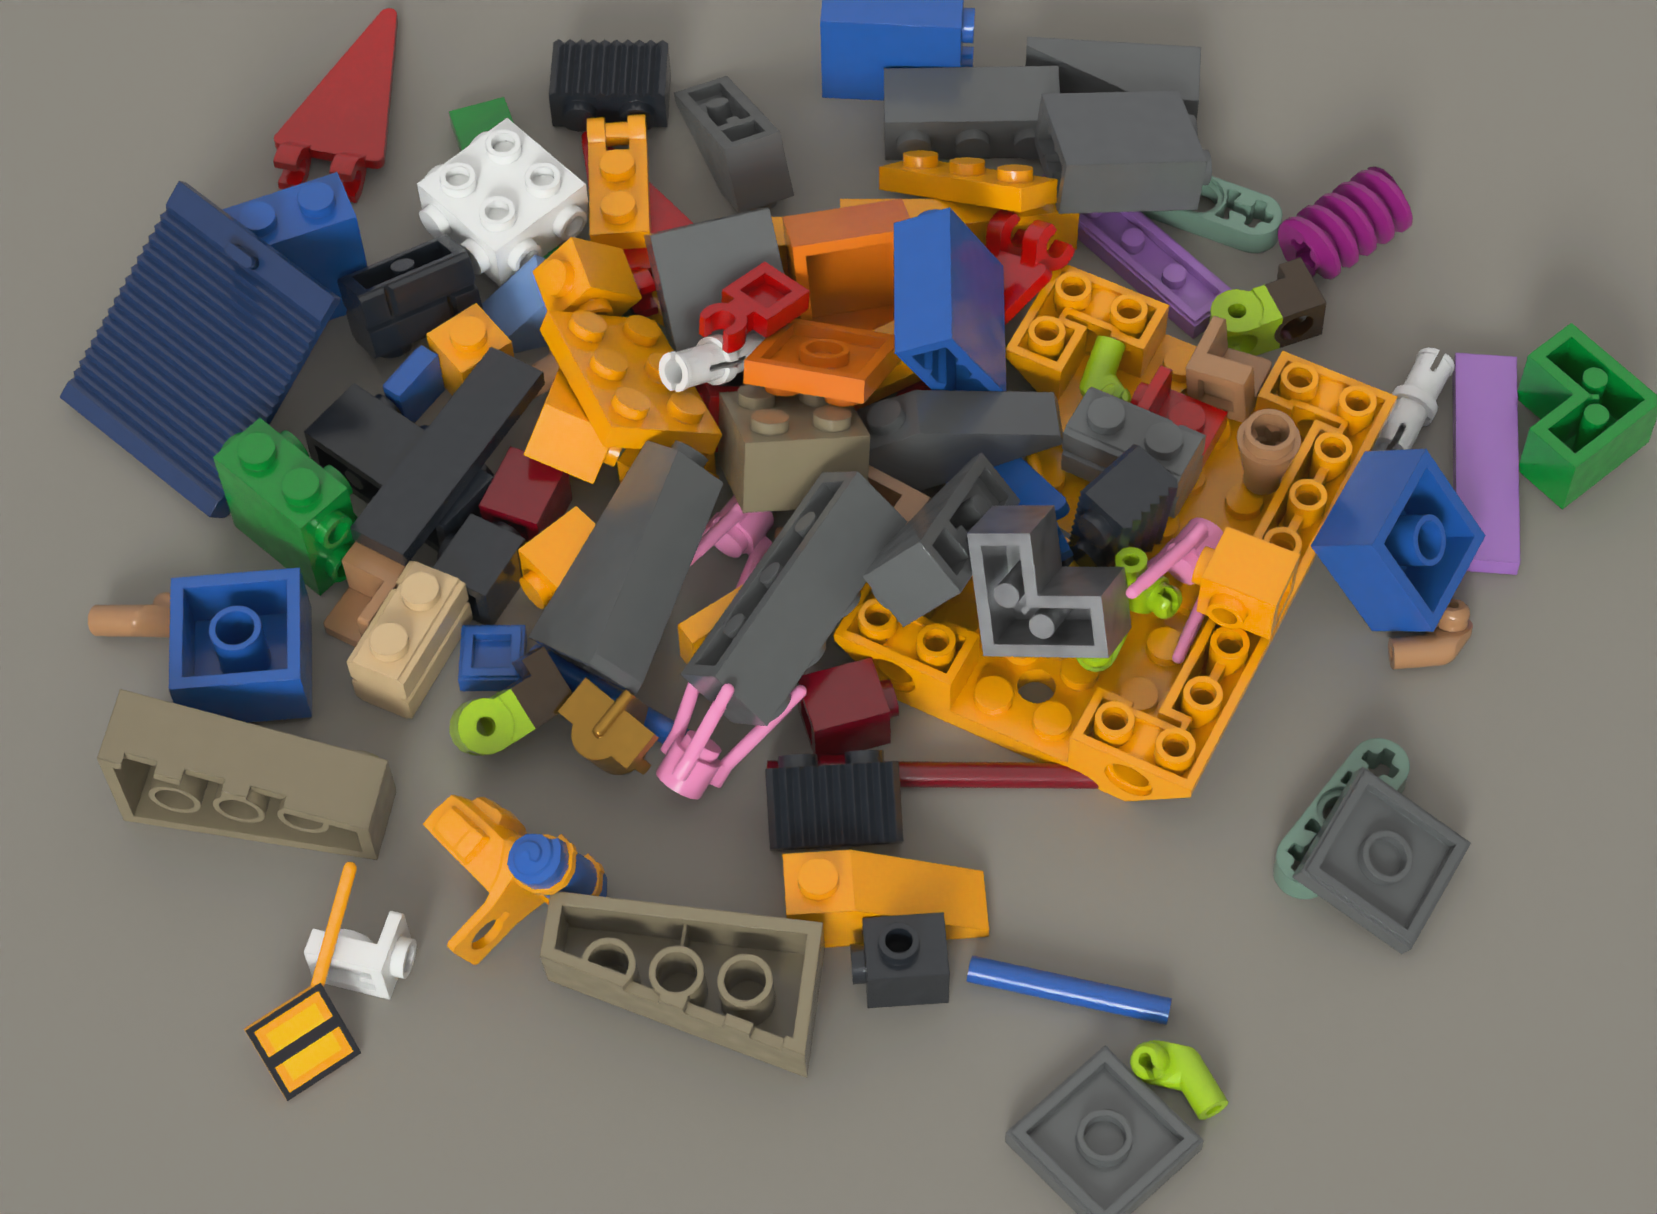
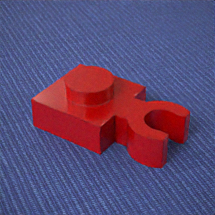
[699,261,810,353]

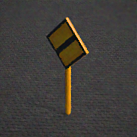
[244,862,361,1101]

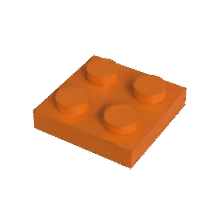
[743,319,901,407]

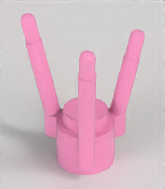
[690,495,774,589]
[1126,518,1223,664]
[656,682,807,800]

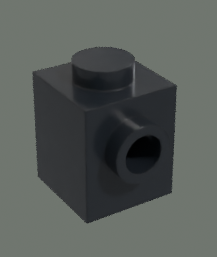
[433,514,526,625]
[850,912,950,1008]

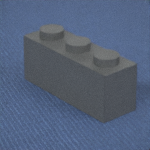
[884,66,1060,160]

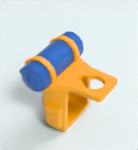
[423,795,607,965]

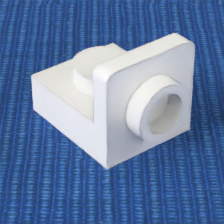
[304,911,417,1000]

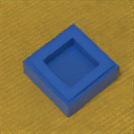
[383,345,445,423]
[458,625,527,691]

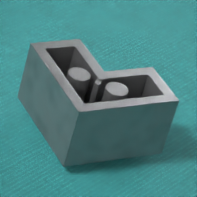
[967,505,1132,658]

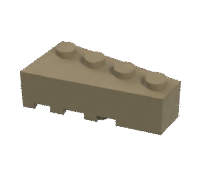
[97,689,396,860]
[540,891,825,1078]

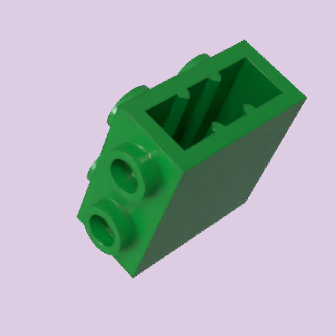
[213,418,359,596]

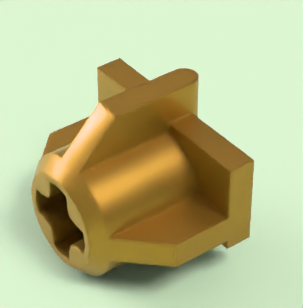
[558,677,659,775]

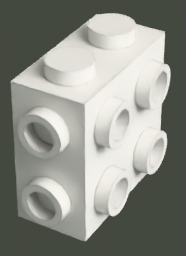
[417,118,589,286]

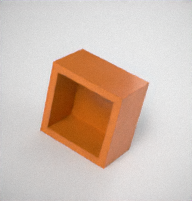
[782,198,910,331]

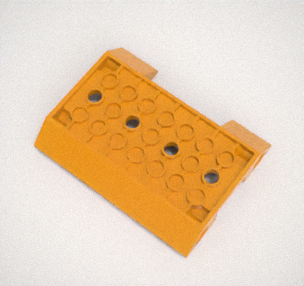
[834,264,1398,801]

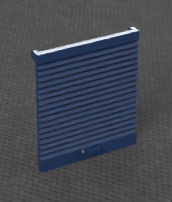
[60,181,341,518]

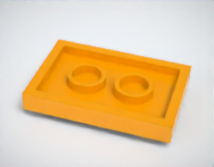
[539,310,722,454]

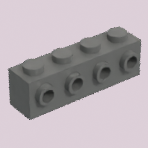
[681,471,907,726]

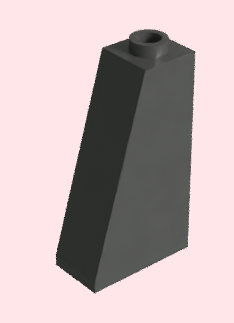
[528,440,723,695]

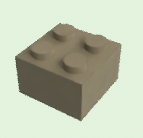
[718,384,870,513]

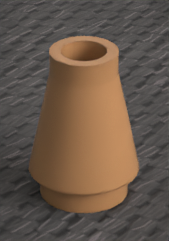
[1237,409,1301,495]

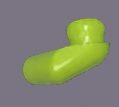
[1079,336,1131,403]
[1115,547,1182,619]
[1130,1040,1228,1120]

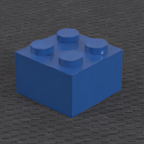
[1311,449,1486,632]
[169,567,312,723]

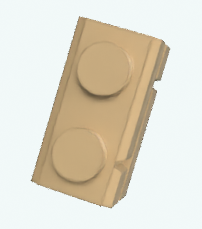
[346,561,473,719]

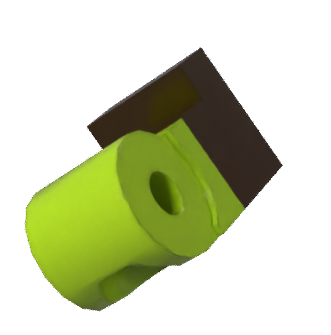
[1209,257,1326,356]
[449,647,572,756]

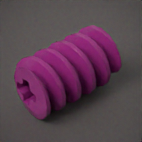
[1277,166,1413,280]

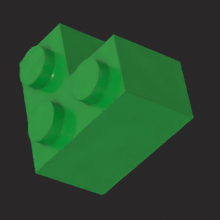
[1518,323,1657,510]

